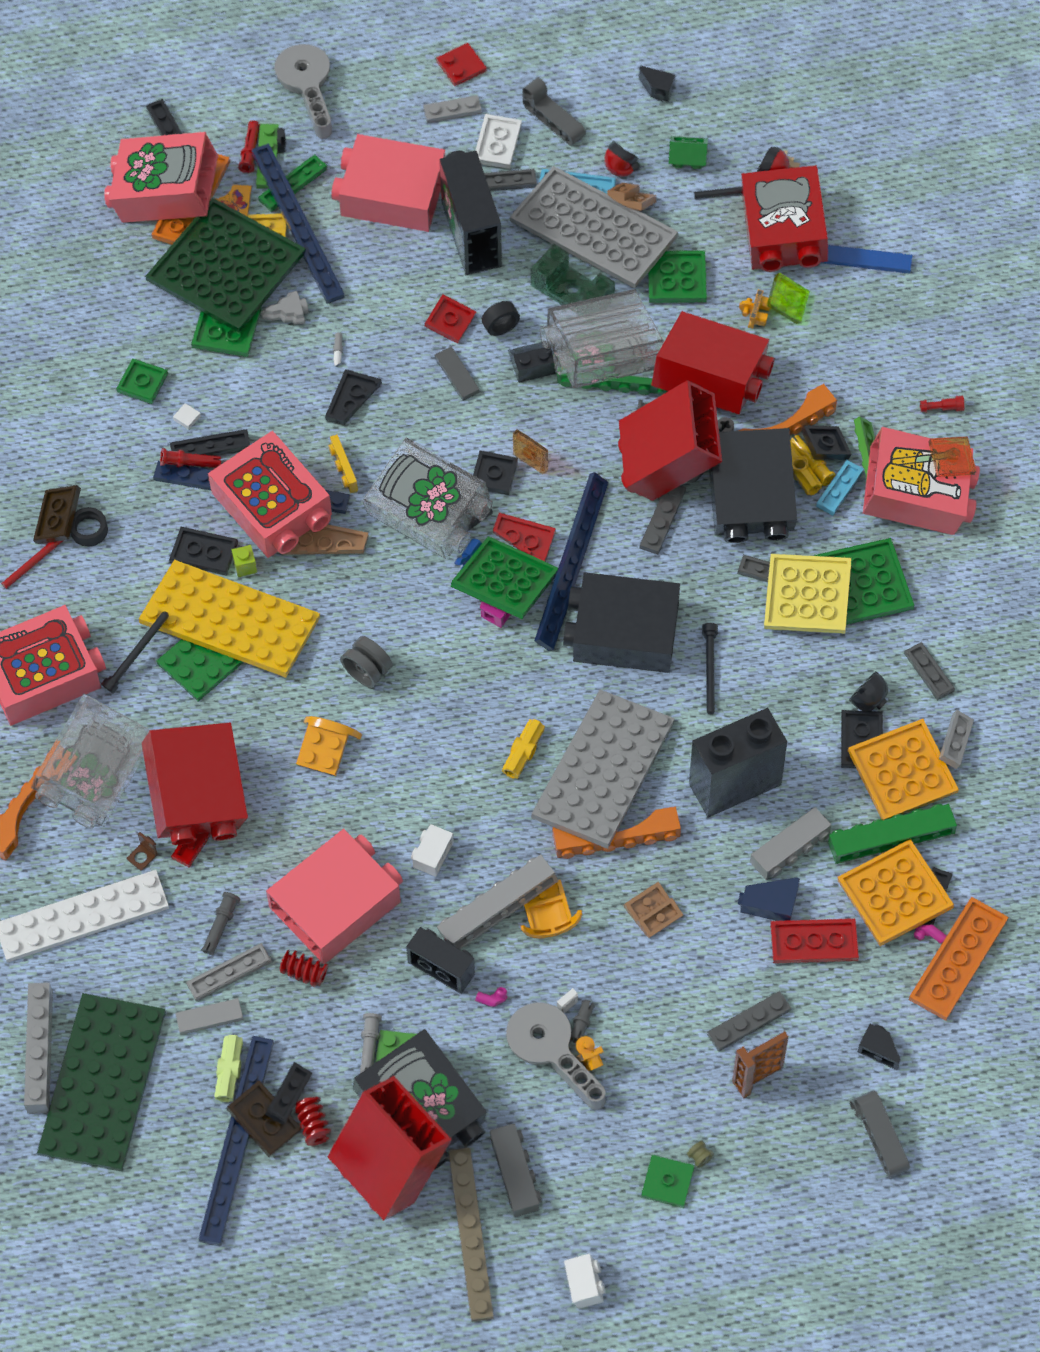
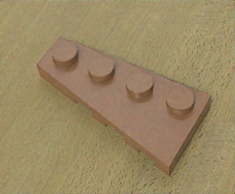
[281,525,369,555]

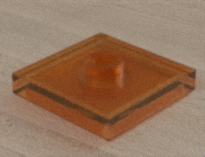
[513,429,548,474]
[928,436,977,477]

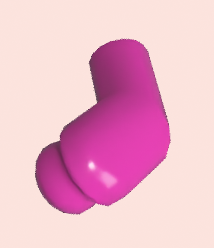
[914,925,947,944]
[475,987,508,1007]

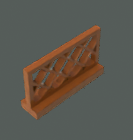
[732,1031,789,1099]

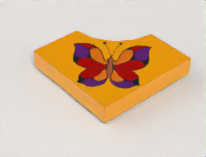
[215,185,252,217]

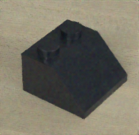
[508,341,556,383]

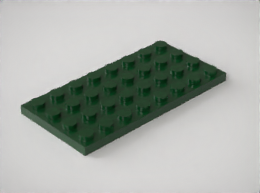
[37,993,166,1172]

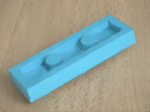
[816,460,864,516]

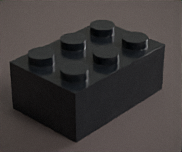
[406,927,475,994]

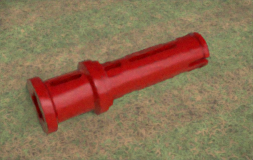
[238,120,260,173]
[160,448,221,468]

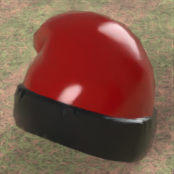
[604,140,641,177]
[757,147,790,172]

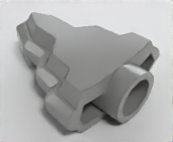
[261,290,309,325]

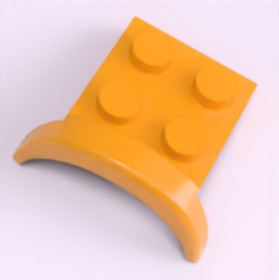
[296,716,362,776]
[520,879,582,939]

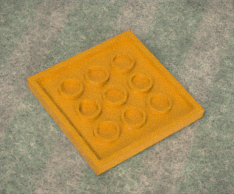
[848,719,959,820]
[837,839,954,947]

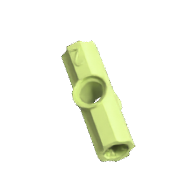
[214,1035,243,1102]

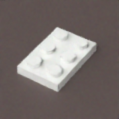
[476,114,522,169]

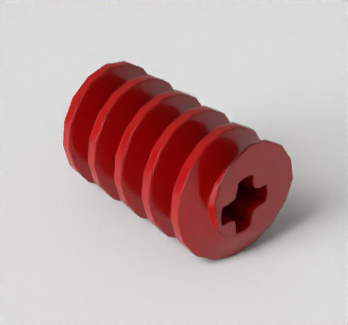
[280,950,328,987]
[295,1097,331,1146]

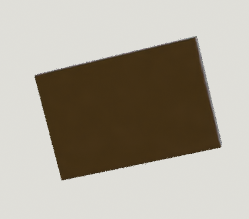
[33,485,81,544]
[226,1080,302,1157]

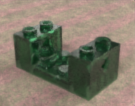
[530,244,615,324]

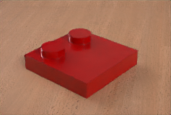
[436,42,487,87]
[424,294,477,343]

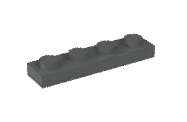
[639,485,686,555]
[707,991,791,1052]

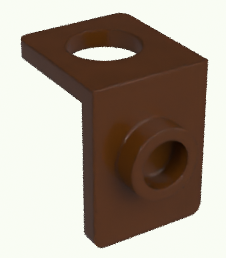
[127,832,158,871]

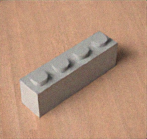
[750,807,831,880]

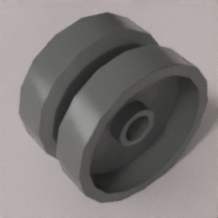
[340,636,393,688]

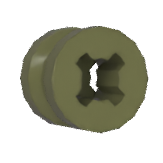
[686,1140,714,1168]

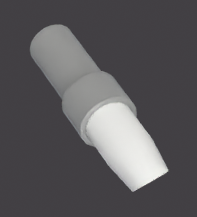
[333,332,343,366]

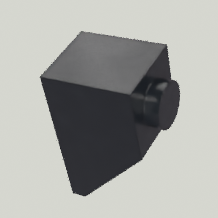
[639,65,676,102]
[858,1023,901,1070]

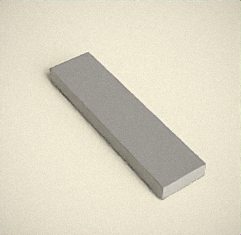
[186,943,272,1002]

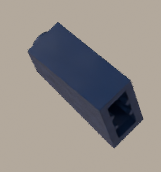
[738,877,800,921]

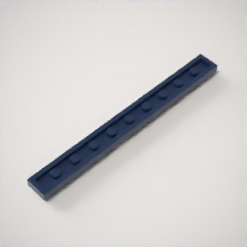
[252,143,344,304]
[153,461,350,514]
[534,472,609,651]
[199,1035,274,1246]

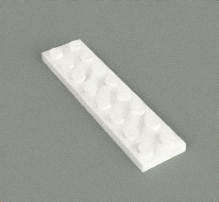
[0,870,169,963]

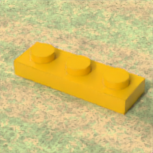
[328,434,358,493]

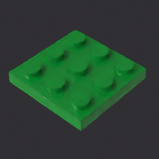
[648,250,707,303]
[191,308,262,357]
[156,639,243,702]

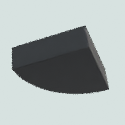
[277,128,286,154]

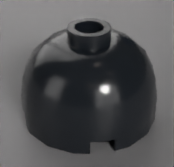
[849,671,888,712]

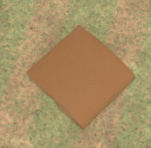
[607,182,657,211]
[623,881,683,938]

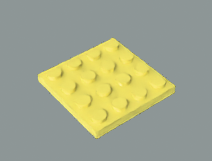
[764,554,851,634]

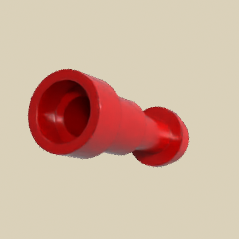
[920,395,965,413]

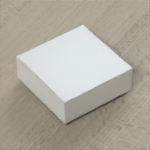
[173,403,201,430]
[557,988,578,1013]

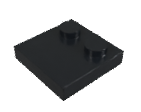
[801,426,852,460]
[471,450,518,495]

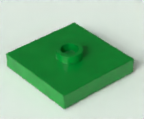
[116,358,168,404]
[641,1155,694,1208]

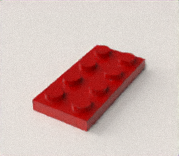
[770,918,859,964]

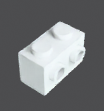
[411,824,454,877]
[564,1254,605,1309]

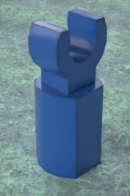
[455,538,482,570]

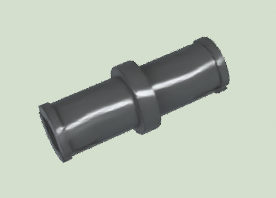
[570,1000,595,1043]

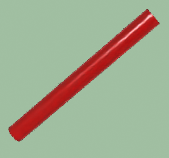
[1,540,64,589]

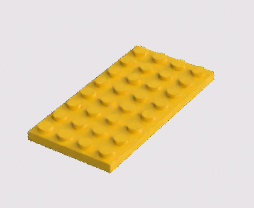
[139,560,320,678]

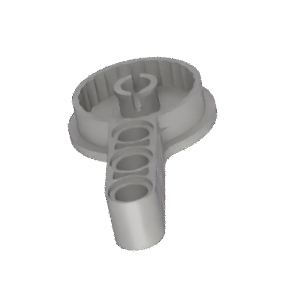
[274,44,332,139]
[506,1003,606,1110]

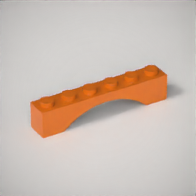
[738,383,837,435]
[0,746,78,861]
[552,806,681,859]

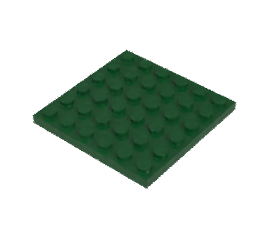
[145,197,306,333]

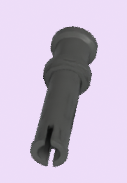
[201,892,241,956]

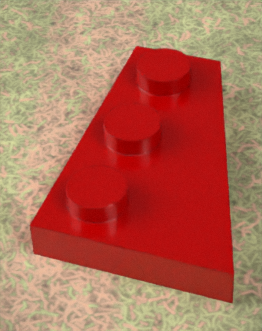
[493,513,556,562]

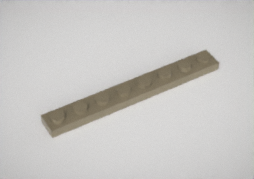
[448,1148,493,1322]

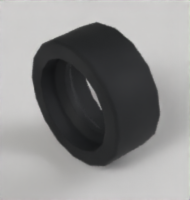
[481,301,520,336]
[71,507,108,547]

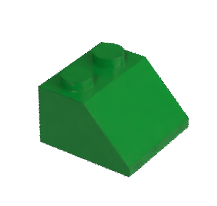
[668,136,708,169]

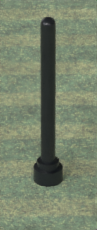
[101,611,169,694]
[702,623,718,715]

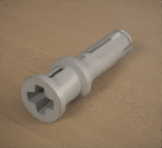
[360,1013,382,1073]

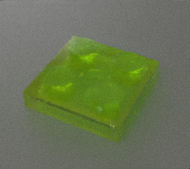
[766,272,810,324]

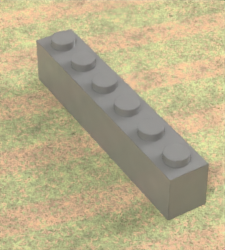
[437,854,558,950]
[24,983,53,1114]

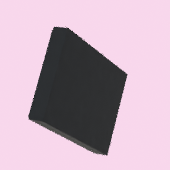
[169,527,238,576]
[841,710,883,768]

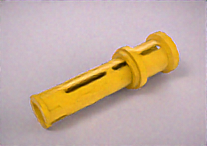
[790,435,836,486]

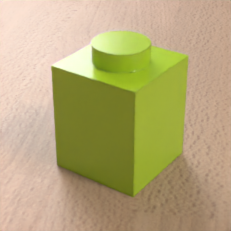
[231,545,257,577]

